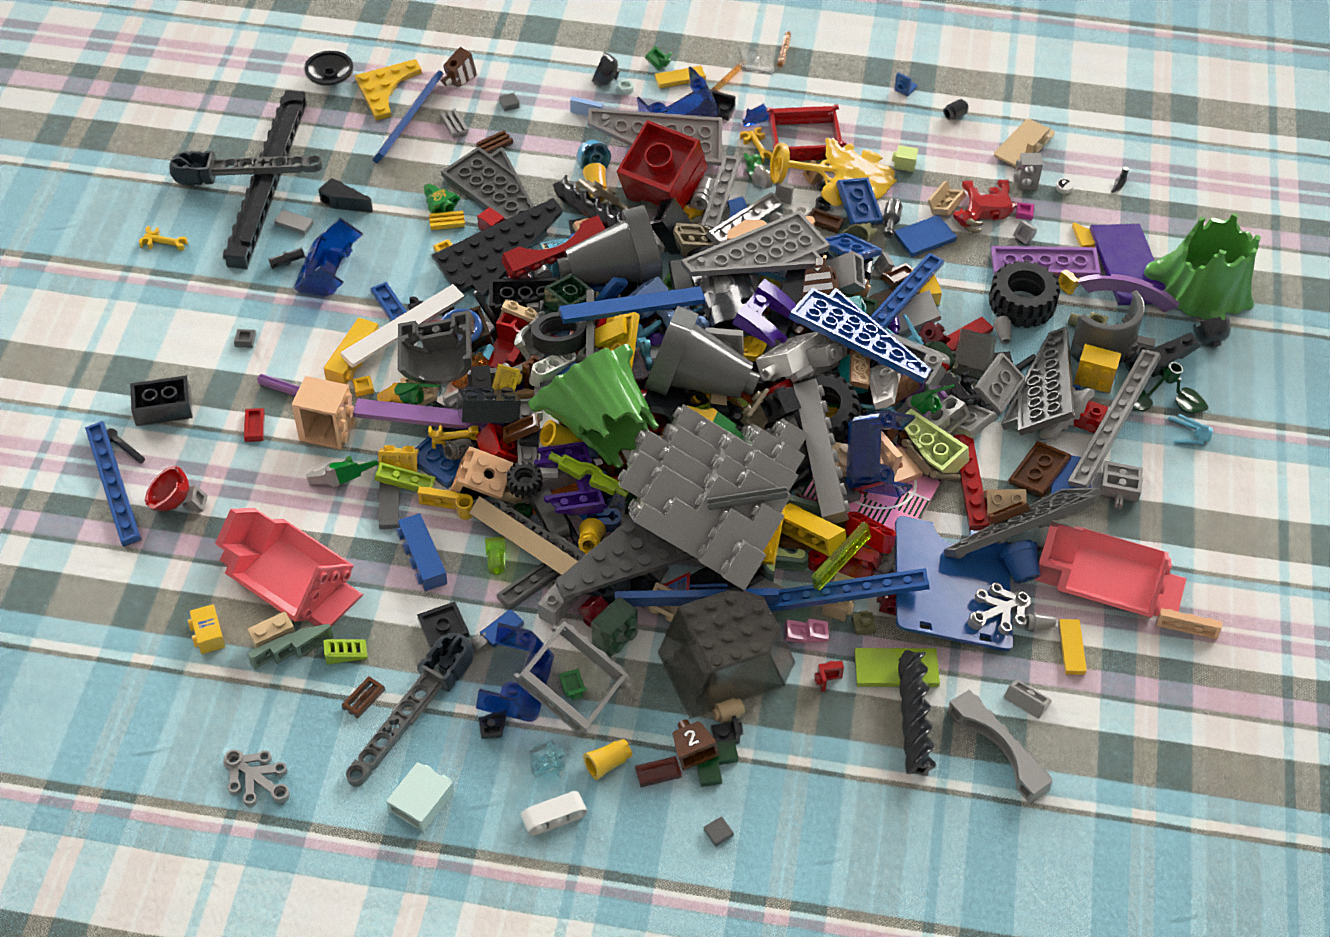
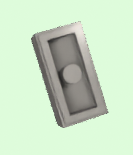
[1004,679,1052,719]

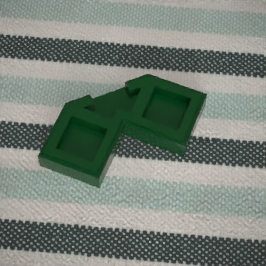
[697,740,739,787]

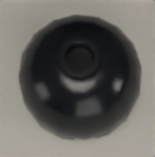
[592,52,620,85]
[1192,317,1231,348]

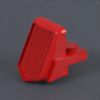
[835,543,884,578]

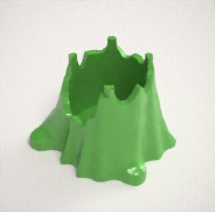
[1144,213,1261,320]
[528,344,659,470]

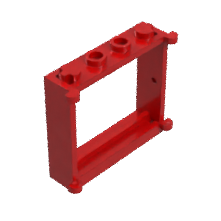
[767,104,847,161]

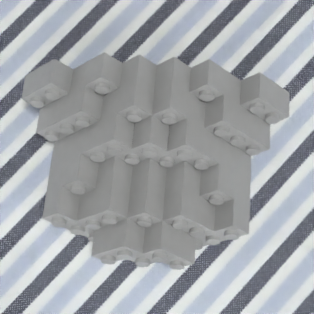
[618,404,808,590]

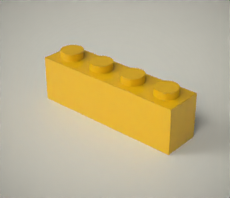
[323,317,379,385]
[781,503,846,557]

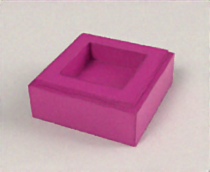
[1015,202,1034,220]

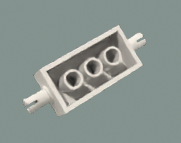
[756,332,826,382]

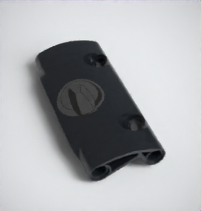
[687,245,766,329]

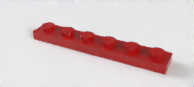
[953,434,990,530]

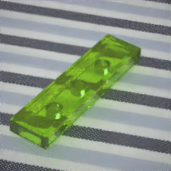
[811,522,871,591]

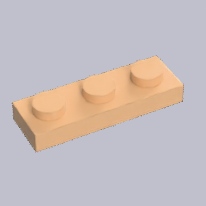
[1156,608,1222,639]

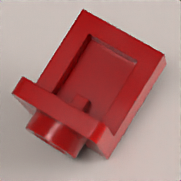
[814,660,844,692]

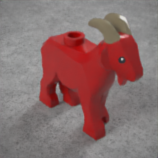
[953,179,1017,234]

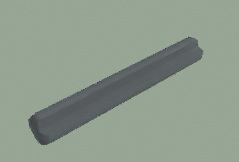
[707,486,788,510]

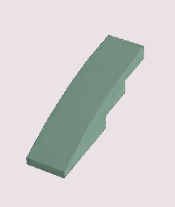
[247,624,333,670]

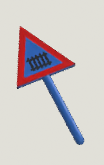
[663,572,727,590]

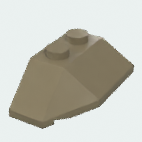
[673,223,715,259]

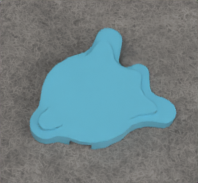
[636,337,653,379]

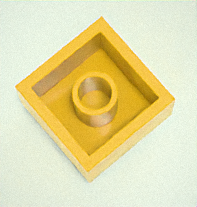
[1074,344,1121,393]

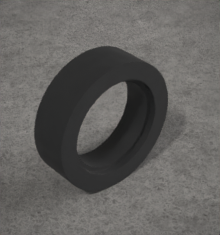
[531,312,586,356]

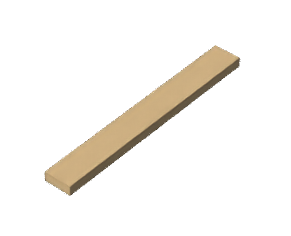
[469,496,578,575]

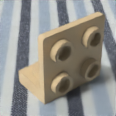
[983,489,1027,525]

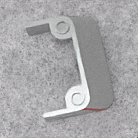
[870,333,950,392]

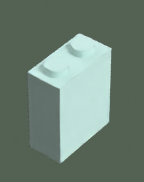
[386,762,454,832]

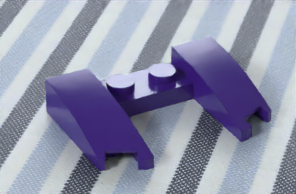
[732,279,798,347]
[534,442,605,515]

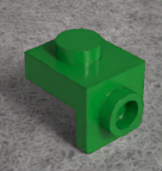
[644,46,673,70]
[558,668,587,700]

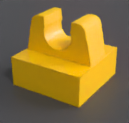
[1058,270,1079,295]

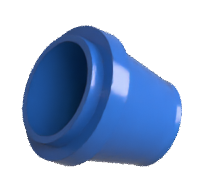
[999,539,1041,584]

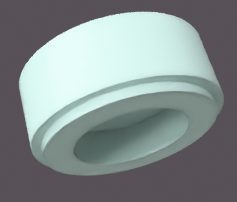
[618,80,634,95]

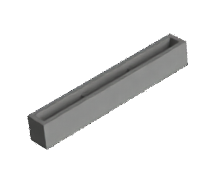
[794,378,851,524]

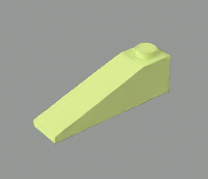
[898,409,969,473]

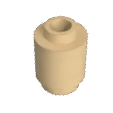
[712,698,745,723]

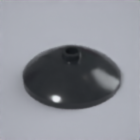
[304,50,354,86]

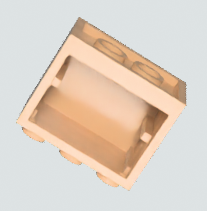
[291,376,356,450]

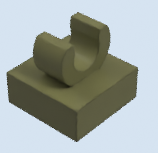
[852,610,876,635]

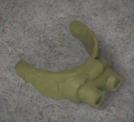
[841,222,878,243]

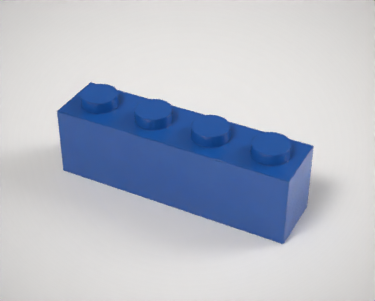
[396,513,448,591]

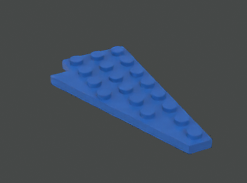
[789,288,932,384]

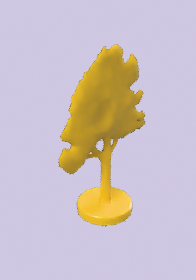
[770,138,897,207]

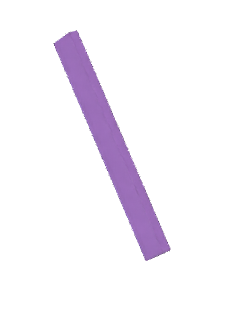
[353,399,506,431]

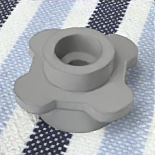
[470,633,487,652]

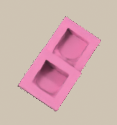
[784,619,829,643]

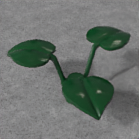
[1133,362,1209,413]

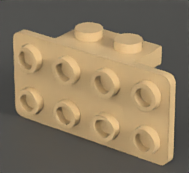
[994,119,1055,167]

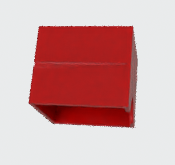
[616,120,708,210]

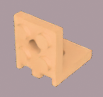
[863,429,923,490]
[451,446,513,500]

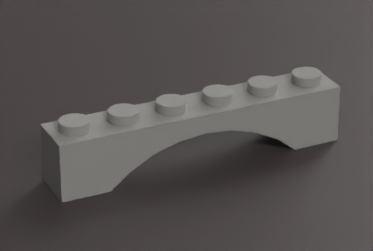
[948,689,1053,804]

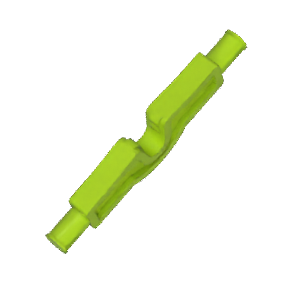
[548,452,629,498]

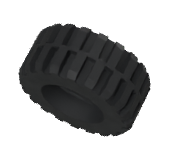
[989,261,1060,328]
[793,374,862,444]

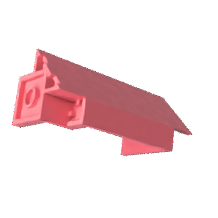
[215,508,364,626]
[1034,521,1186,618]

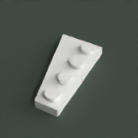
[870,364,901,410]

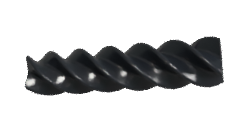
[553,175,622,229]
[898,650,936,776]

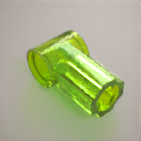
[485,536,506,575]

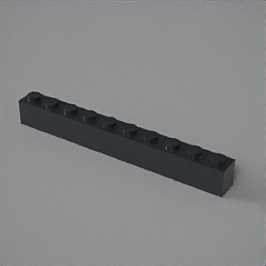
[751,269,806,394]

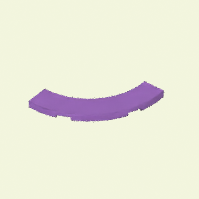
[1079,274,1179,312]

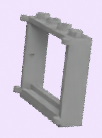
[513,621,628,735]

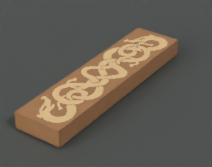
[850,349,870,389]

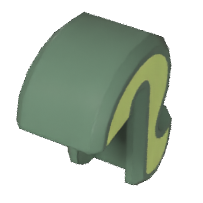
[762,546,809,582]

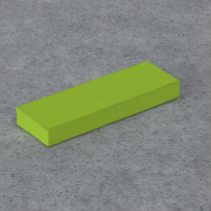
[374,462,436,492]

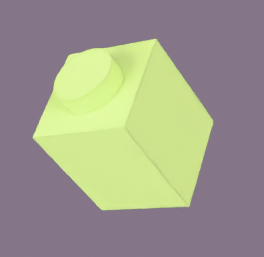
[892,145,918,172]

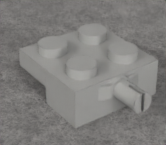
[1100,461,1143,509]

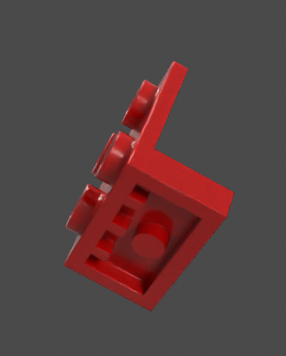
[482,338,525,368]

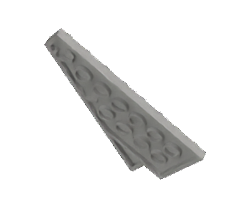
[588,108,722,177]
[681,210,830,277]

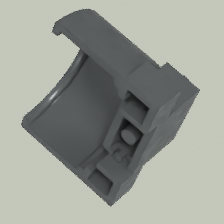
[1070,290,1145,365]
[397,311,474,384]

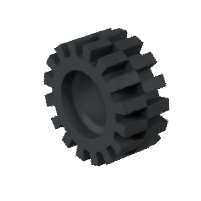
[507,461,543,499]

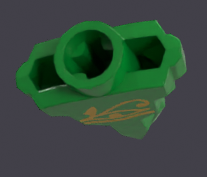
[423,183,460,214]

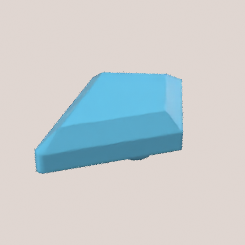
[636,319,662,340]

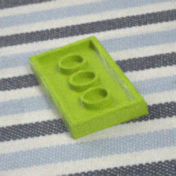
[854,648,940,687]

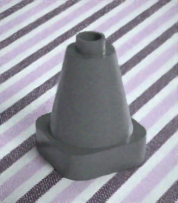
[557,205,663,287]
[644,306,760,399]

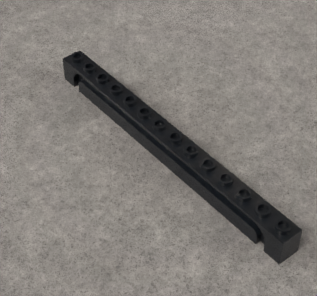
[223,90,307,269]

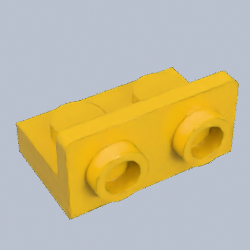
[743,336,767,362]
[492,364,522,393]
[378,445,419,472]

